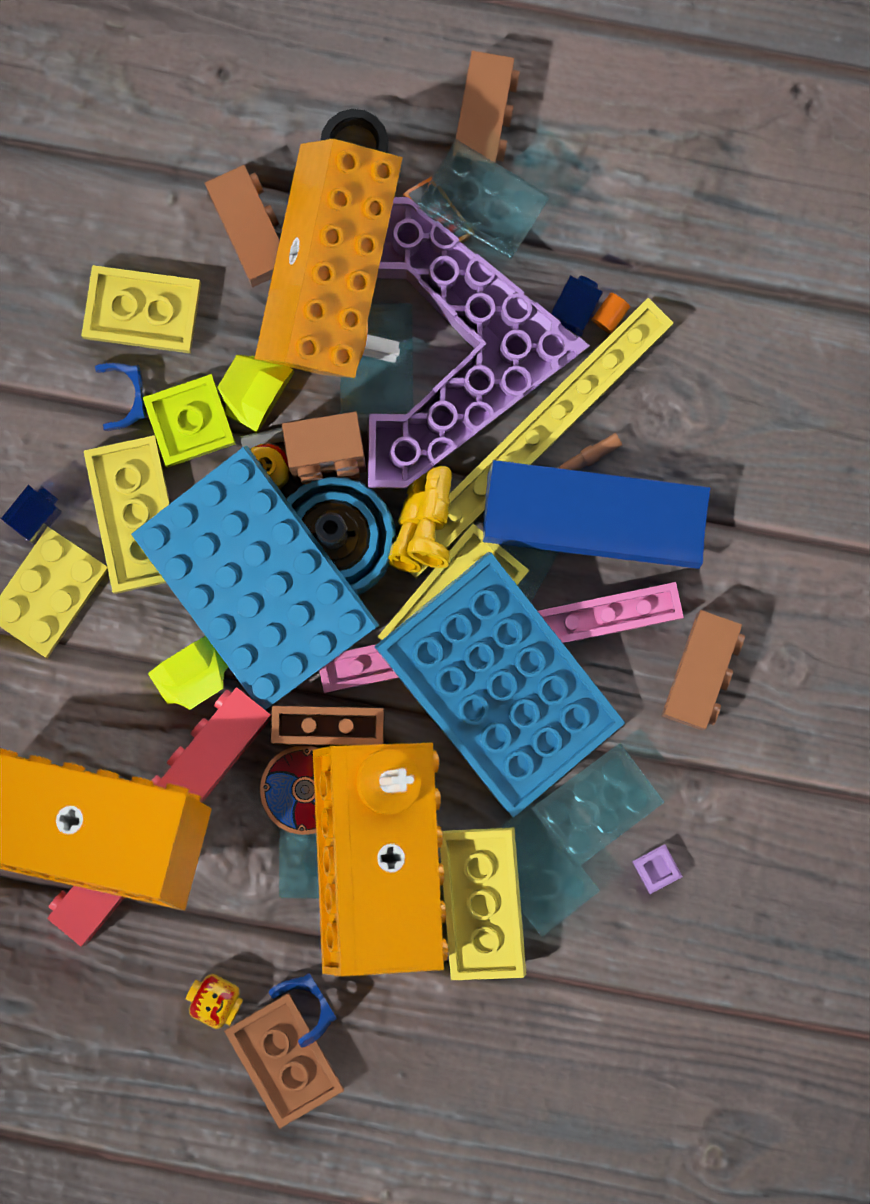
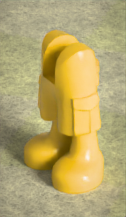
[388,466,452,573]

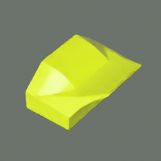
[217,354,294,433]
[148,636,228,710]

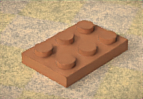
[224,992,345,1129]

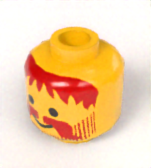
[250,443,291,490]
[185,974,243,1029]

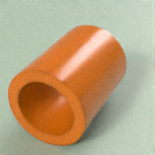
[591,292,631,334]

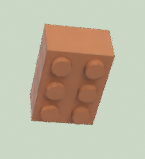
[282,412,367,485]

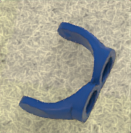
[95,363,147,431]
[269,973,337,1048]

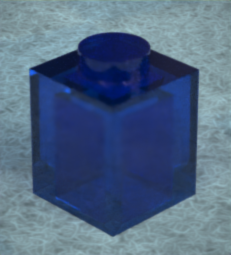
[551,275,603,337]
[1,485,62,545]

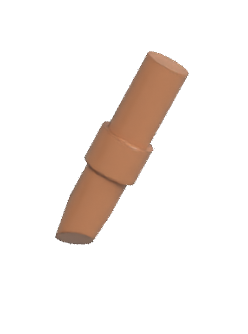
[558,433,622,471]

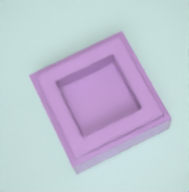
[632,844,682,894]

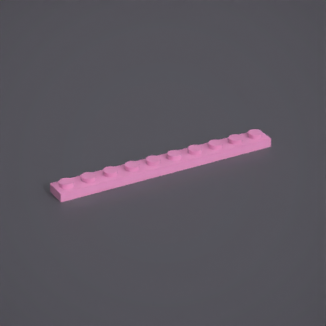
[319,582,684,694]

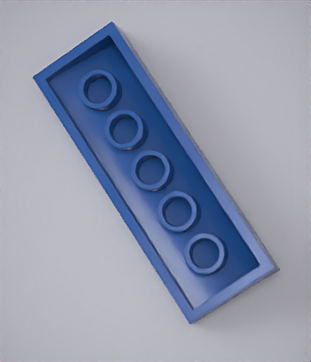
[483,460,710,569]

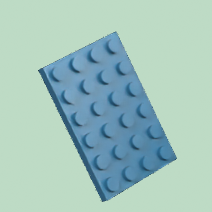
[131,446,379,710]
[374,552,625,818]

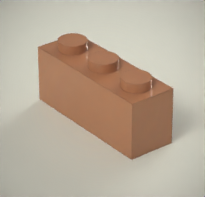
[452,51,520,172]
[205,165,280,288]
[661,610,745,731]
[271,706,385,746]

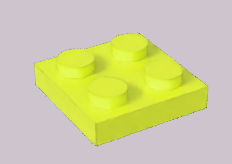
[142,374,236,468]

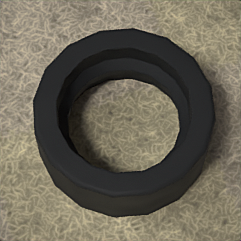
[321,109,389,153]

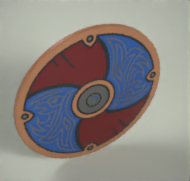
[260,746,319,835]

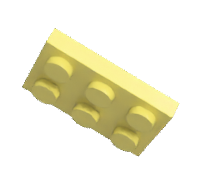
[81,265,201,354]
[0,526,108,659]

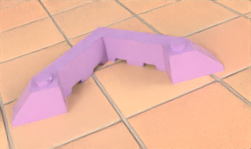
[367,197,590,489]

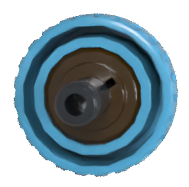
[287,476,396,596]

